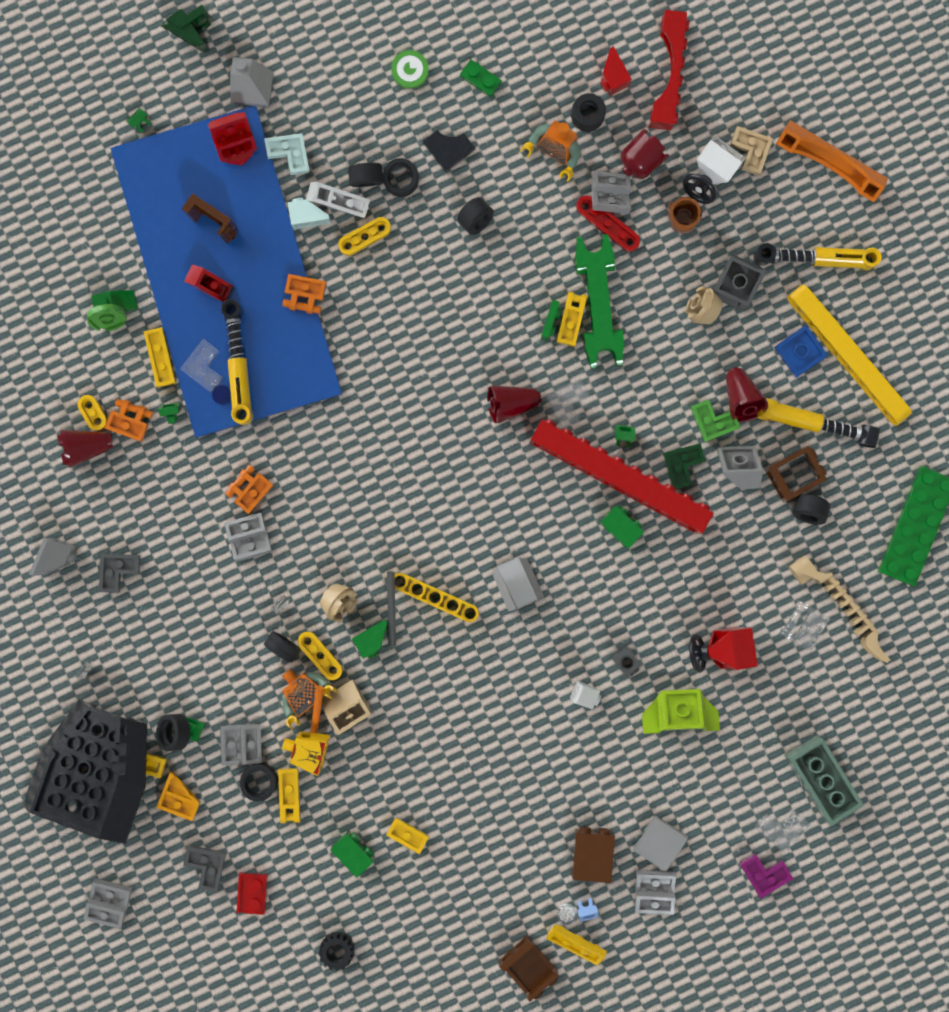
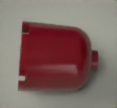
[620,129,669,179]

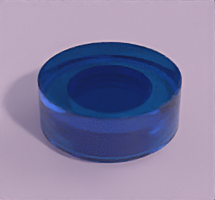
[212,385,231,405]

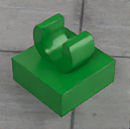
[126,108,151,133]
[158,402,182,424]
[615,424,636,447]
[186,716,206,742]

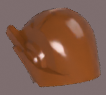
[668,197,703,234]

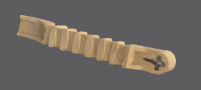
[788,555,890,663]

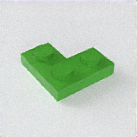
[690,399,741,442]

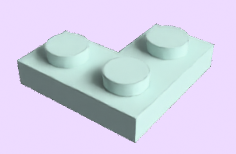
[264,133,309,175]

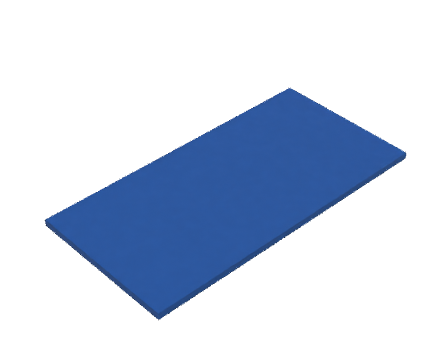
[110,106,342,438]

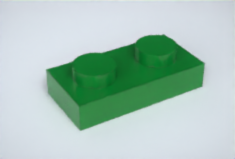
[460,59,502,98]
[541,300,562,341]

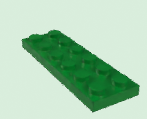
[878,466,949,587]

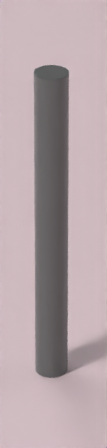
[387,571,396,646]

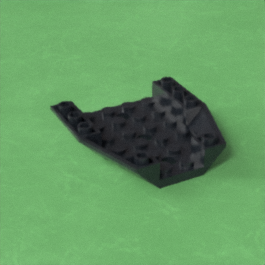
[23,699,148,844]

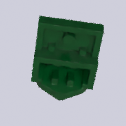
[160,5,214,52]

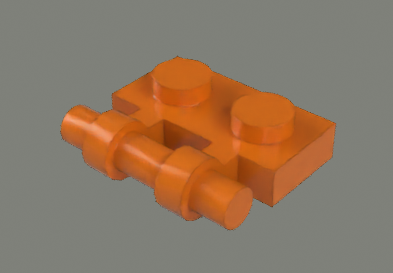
[282,274,327,314]
[105,399,154,442]
[225,464,274,514]

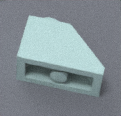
[288,198,331,230]

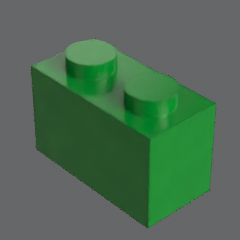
[599,506,644,549]
[330,830,375,878]

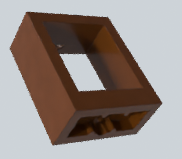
[764,446,827,502]

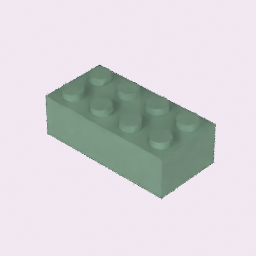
[784,735,864,826]

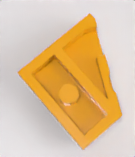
[156,771,201,821]

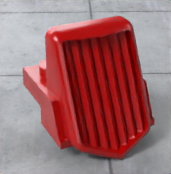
[208,112,257,165]

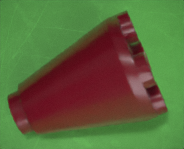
[57,429,113,468]

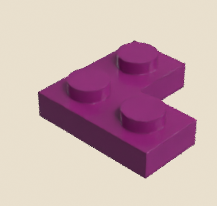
[739,854,794,899]

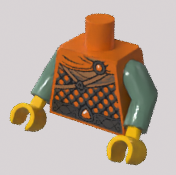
[520,121,581,181]
[282,669,338,730]

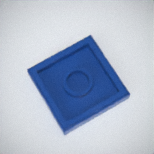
[774,325,828,378]

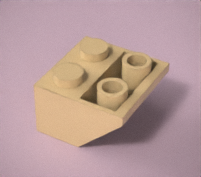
[322,679,373,735]

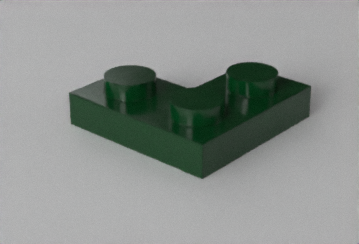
[663,443,706,489]

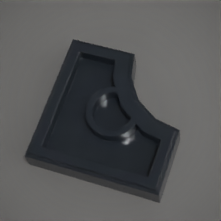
[422,130,476,173]

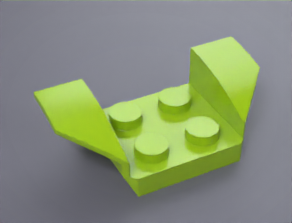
[642,689,720,734]

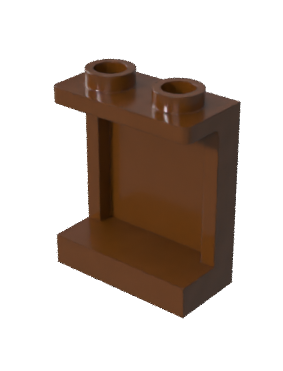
[182,193,238,244]
[571,826,615,883]
[498,935,559,1002]

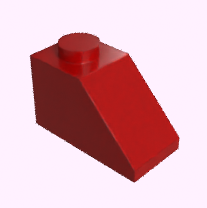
[600,46,632,96]
[184,264,233,302]

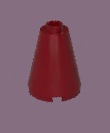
[726,367,768,422]
[487,385,542,423]

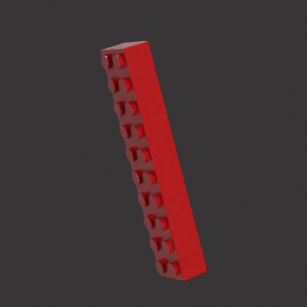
[529,419,714,534]

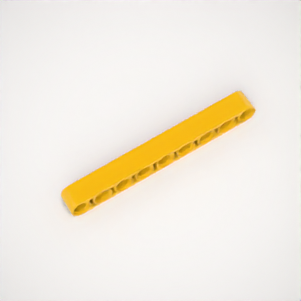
[787,284,912,426]

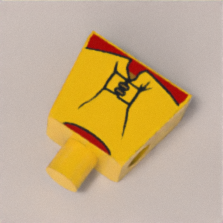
[282,731,331,776]

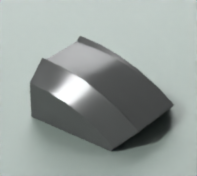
[714,254,766,309]

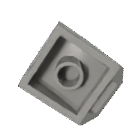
[492,557,544,612]

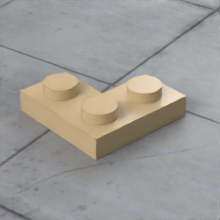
[730,126,773,176]

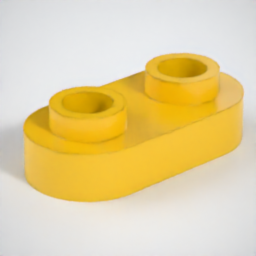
[77,395,108,431]

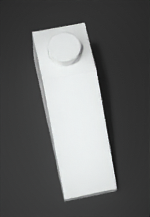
[306,182,370,218]

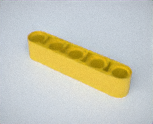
[395,573,479,622]

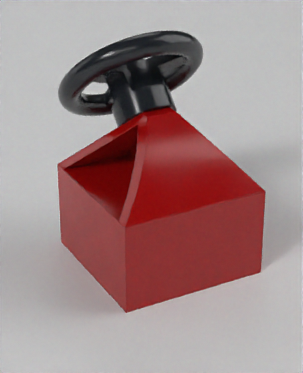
[689,627,758,673]

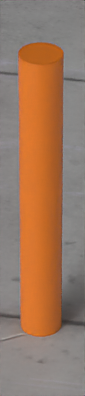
[310,686,324,733]

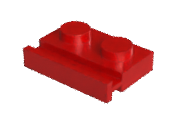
[236,872,268,915]

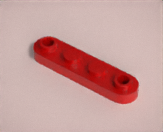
[576,196,640,252]

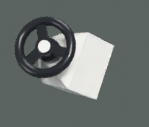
[683,136,746,204]

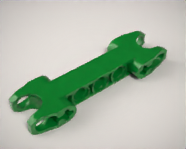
[574,234,624,370]

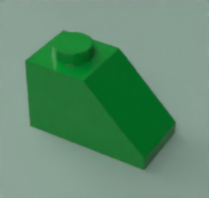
[91,290,139,312]
[352,619,388,659]

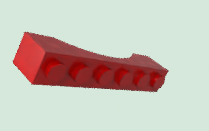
[649,10,690,130]

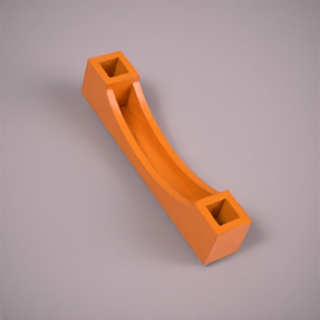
[776,120,888,202]

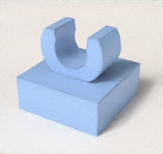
[577,898,599,922]

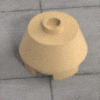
[685,286,723,325]
[320,584,358,623]

